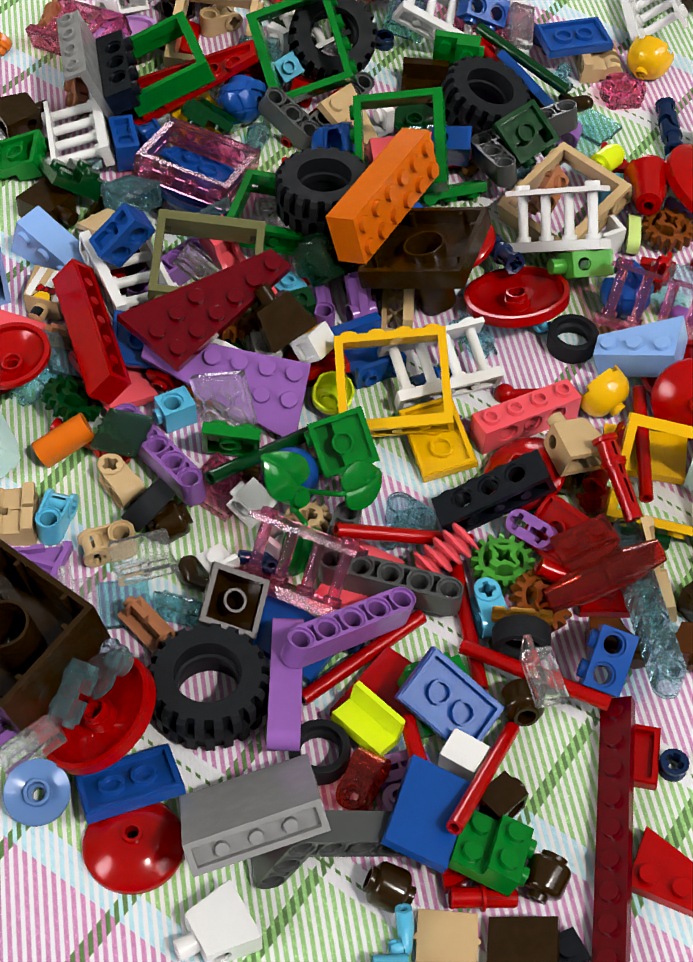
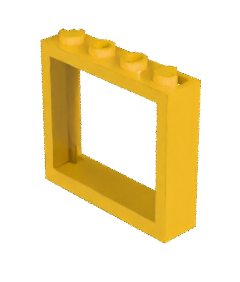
[334,323,454,438]
[604,412,693,539]

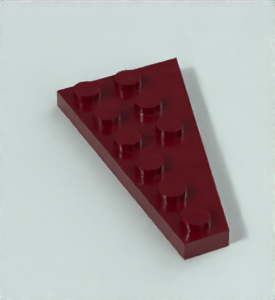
[117,249,291,372]

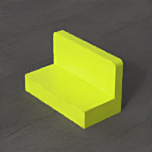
[330,681,405,761]

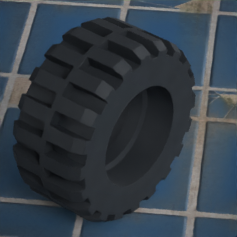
[288,0,378,81]
[440,56,531,137]
[275,147,368,239]
[147,623,270,751]

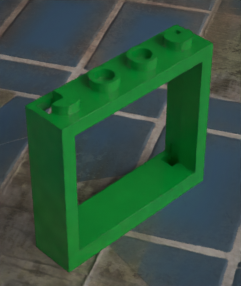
[246,0,358,103]
[130,11,216,117]
[349,87,449,193]
[226,169,331,261]

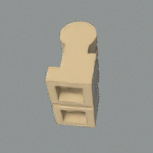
[573,42,623,83]
[0,482,39,546]

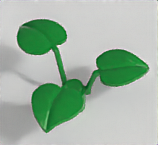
[260,451,382,576]

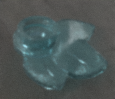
[83,638,134,700]

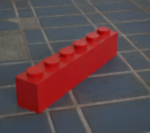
[52,258,132,404]

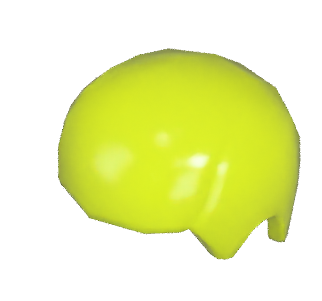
[311,371,355,416]

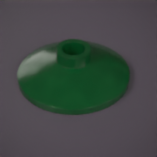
[394,104,434,132]

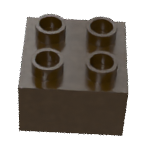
[0,539,112,737]

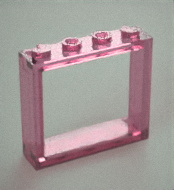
[132,117,261,210]

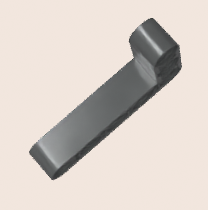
[258,72,375,151]
[471,99,578,188]
[317,501,464,616]
[250,810,405,889]

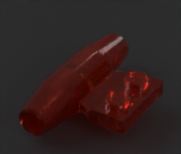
[543,513,667,612]

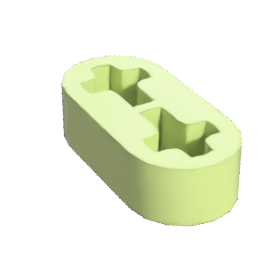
[625,214,641,255]

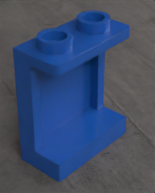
[330,312,407,390]

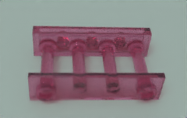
[25,0,132,56]
[592,257,693,340]
[234,506,369,616]

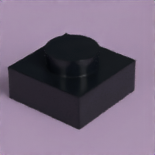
[559,927,591,962]

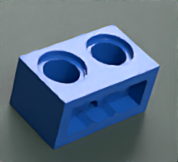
[456,0,511,32]
[108,114,142,171]
[89,202,156,268]
[576,624,640,698]

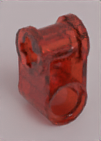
[335,746,391,811]

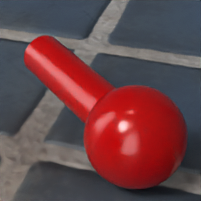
[494,383,540,403]

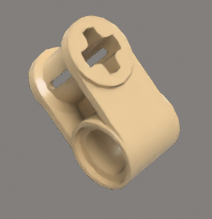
[199,5,243,38]
[97,453,146,510]
[77,520,138,568]

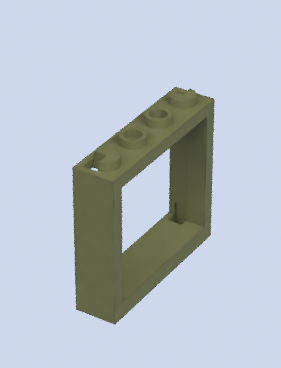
[148,208,266,317]

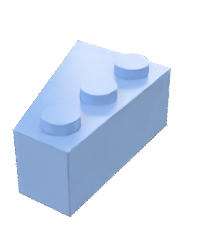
[11,205,86,271]
[593,315,688,377]

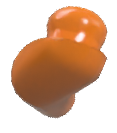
[0,32,12,56]

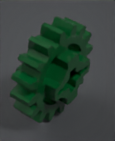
[41,374,103,422]

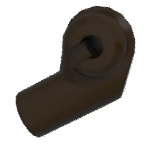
[178,555,208,593]

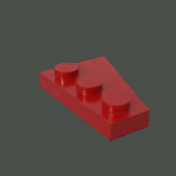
[632,826,693,917]

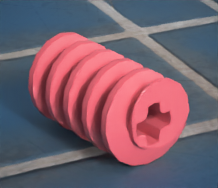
[413,522,480,574]

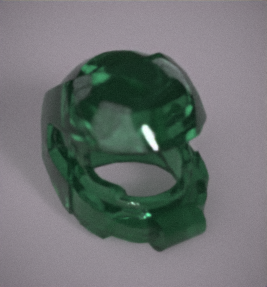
[291,233,355,287]

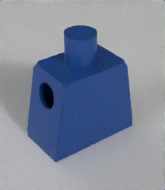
[431,126,472,167]

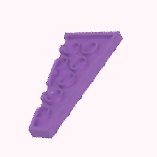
[141,343,311,437]

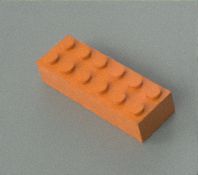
[325,127,439,265]

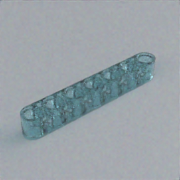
[610,517,687,699]

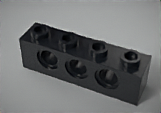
[96,29,142,115]
[431,449,557,532]

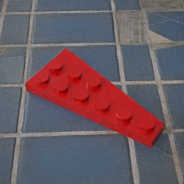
[124,40,259,125]

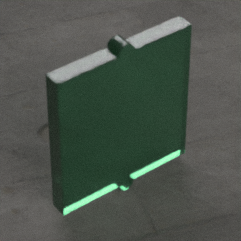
[90,408,154,459]

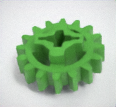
[470,533,536,594]

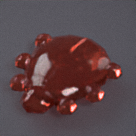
[576,486,610,519]

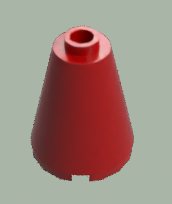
[623,154,670,215]

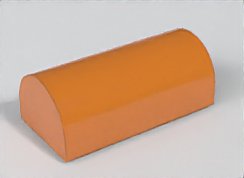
[32,412,97,468]

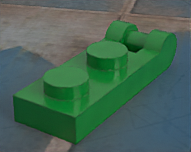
[418,180,488,206]

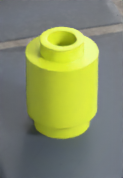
[590,143,625,172]

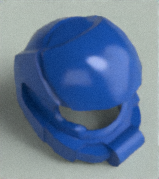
[217,75,268,125]
[311,122,355,152]
[600,258,654,319]

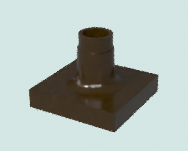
[357,206,491,314]

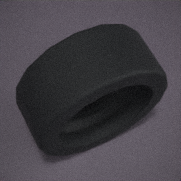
[546,314,599,364]
[121,477,176,533]
[492,614,551,665]
[289,719,351,786]

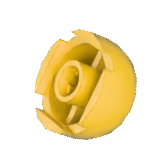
[627,35,674,80]
[579,365,629,417]

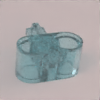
[380,492,437,551]

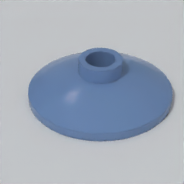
[3,758,71,827]

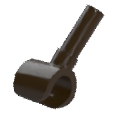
[241,465,261,481]

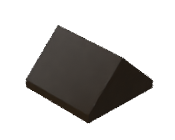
[197,561,270,640]

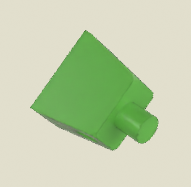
[547,249,614,280]

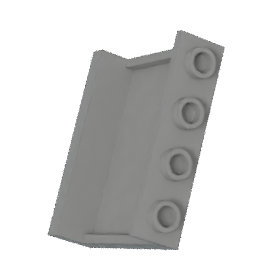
[56,10,123,125]
[180,753,331,878]

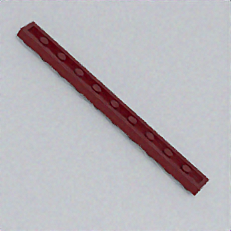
[592,696,635,962]

